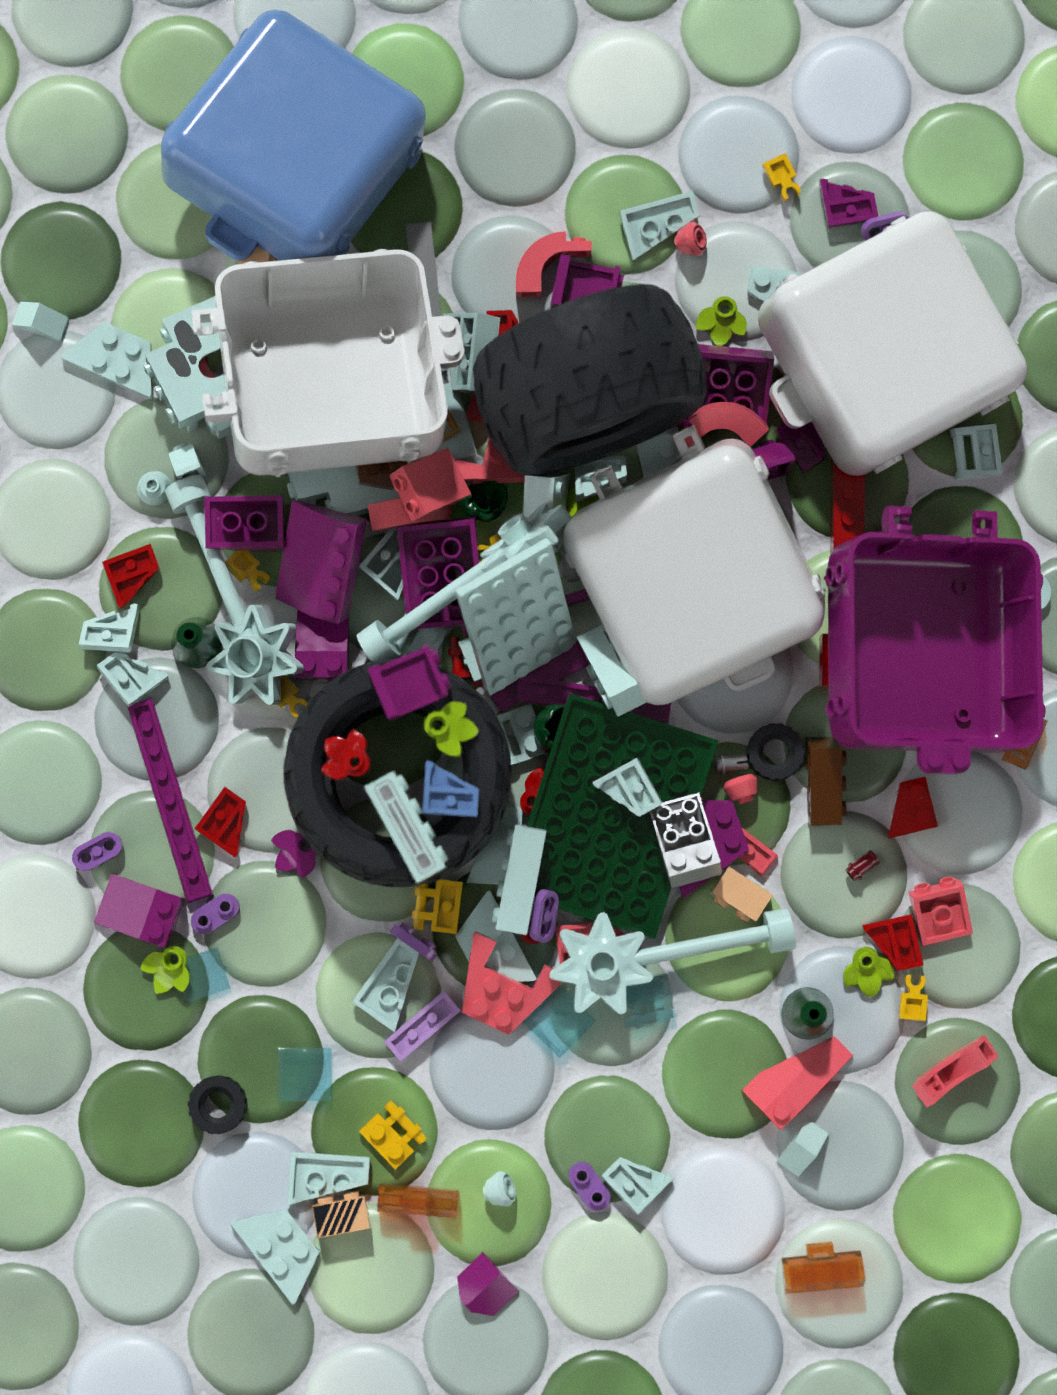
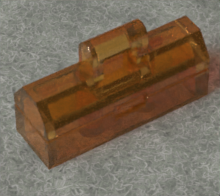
[377,1183,459,1218]
[781,1241,866,1294]

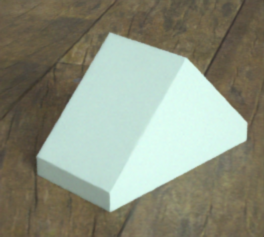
[12,301,69,342]
[777,1118,828,1177]

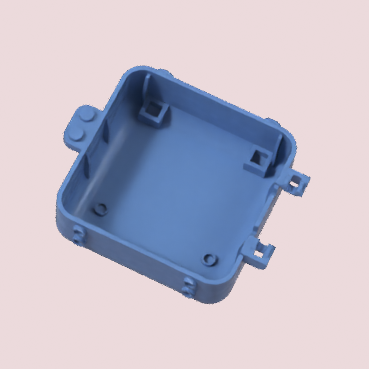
[161,9,426,261]

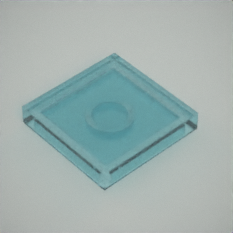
[523,985,596,1058]
[278,1048,332,1101]

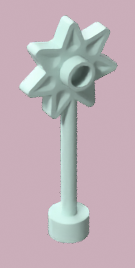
[165,475,304,705]
[357,503,572,662]
[549,908,796,1015]

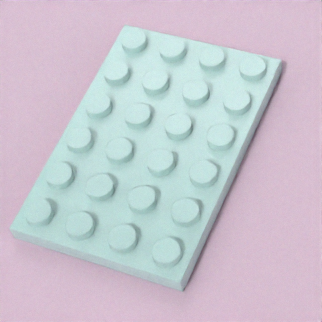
[455,538,576,695]

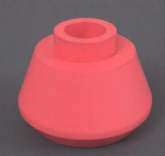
[675,222,707,257]
[723,774,757,805]

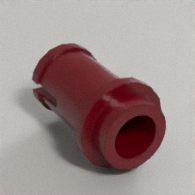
[845,850,880,882]

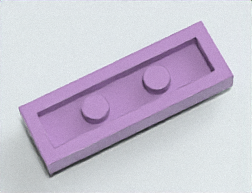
[384,991,461,1062]

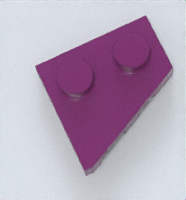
[819,178,878,229]
[775,422,825,473]

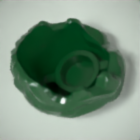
[461,481,508,522]
[533,704,564,753]

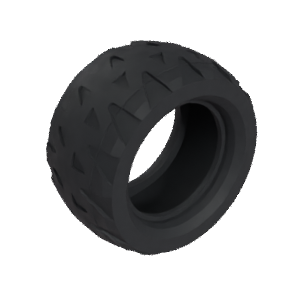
[472,284,707,476]
[283,659,512,887]

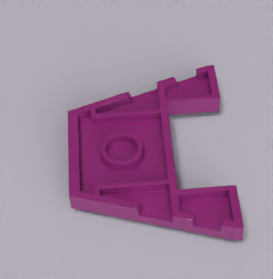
[679,800,749,898]

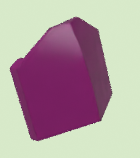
[457,1252,519,1316]

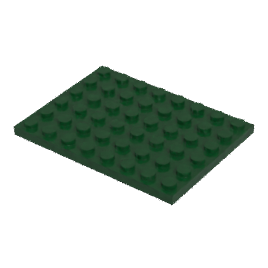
[527,693,719,939]

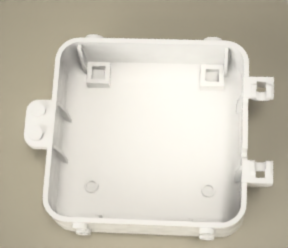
[758,211,1027,476]
[191,249,464,477]
[563,425,826,705]

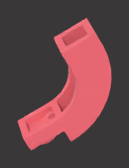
[516,231,592,299]
[682,402,769,447]
[368,499,452,531]
[912,1034,999,1108]

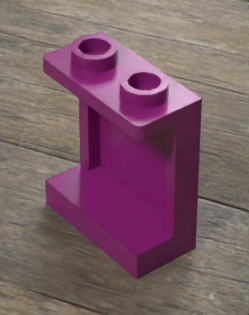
[550,254,624,309]
[367,644,452,721]

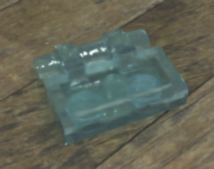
[623,974,676,1029]

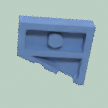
[423,761,479,817]

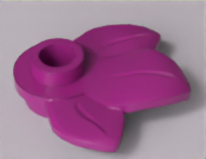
[271,830,316,878]

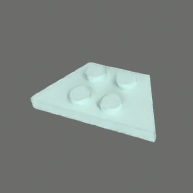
[61,322,153,399]
[455,890,537,982]
[231,1209,320,1305]

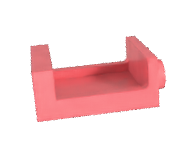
[390,448,471,521]

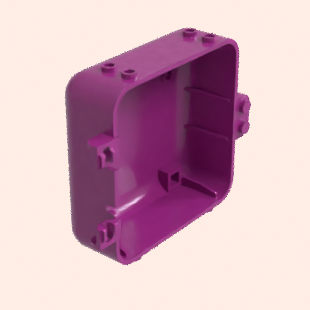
[824,506,1046,774]

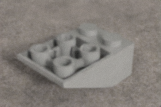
[650,793,722,888]

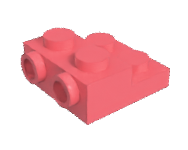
[908,877,973,946]

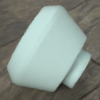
[137,471,171,506]
[483,1171,516,1207]

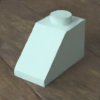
[168,443,207,480]

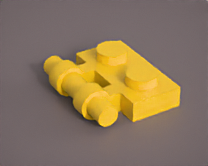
[412,880,463,934]
[359,1100,427,1169]

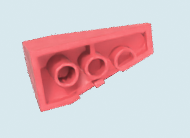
[742,1036,853,1130]

